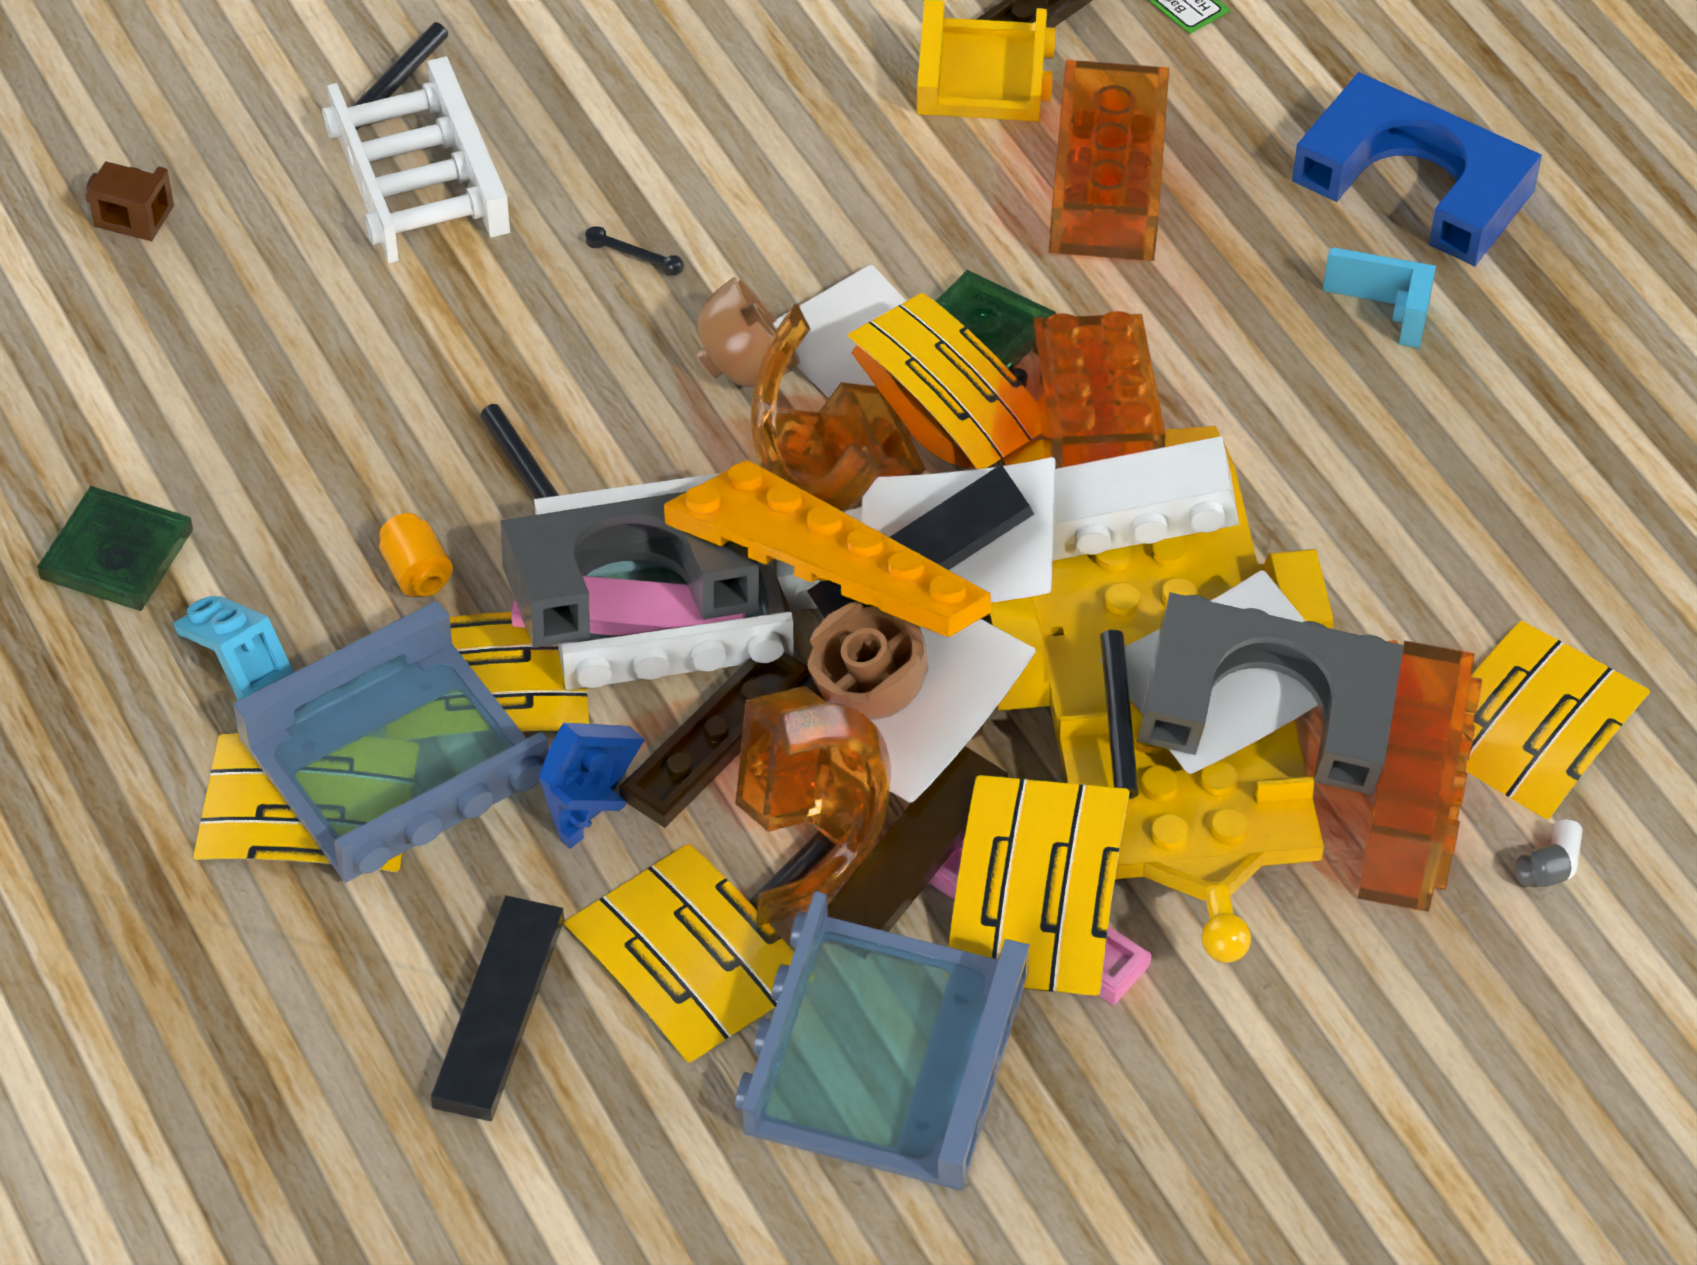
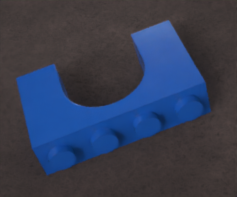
[1292,72,1542,266]

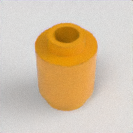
[379,513,453,597]

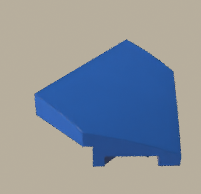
[539,723,645,849]

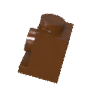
[85,161,174,242]

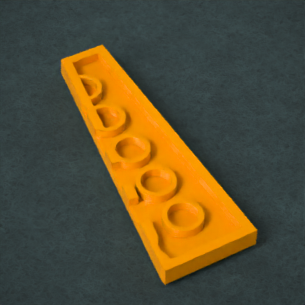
[664,459,991,638]

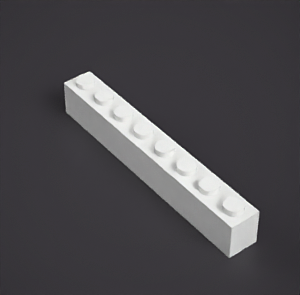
[776,436,1239,612]

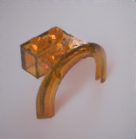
[751,304,926,513]
[735,686,891,926]

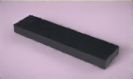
[807,464,1034,619]
[431,895,565,1122]

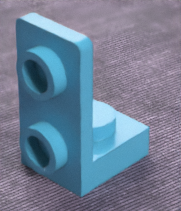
[1323,248,1436,348]
[173,596,294,700]

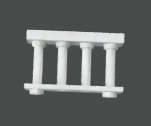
[322,56,510,264]

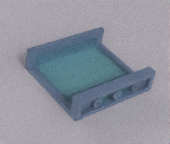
[233,600,548,883]
[735,891,1029,1191]

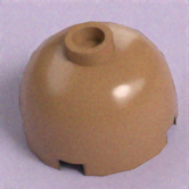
[697,277,800,387]
[807,602,928,720]

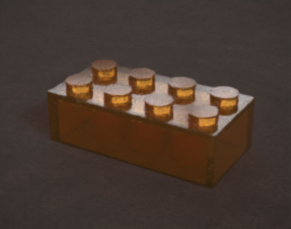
[1049,60,1169,261]
[1033,311,1166,469]
[1357,640,1482,912]

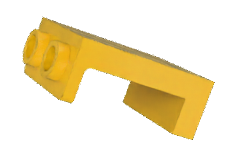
[917,0,1056,122]

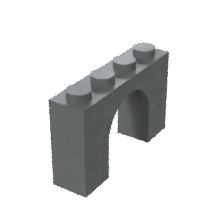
[501,491,759,648]
[1137,592,1404,795]

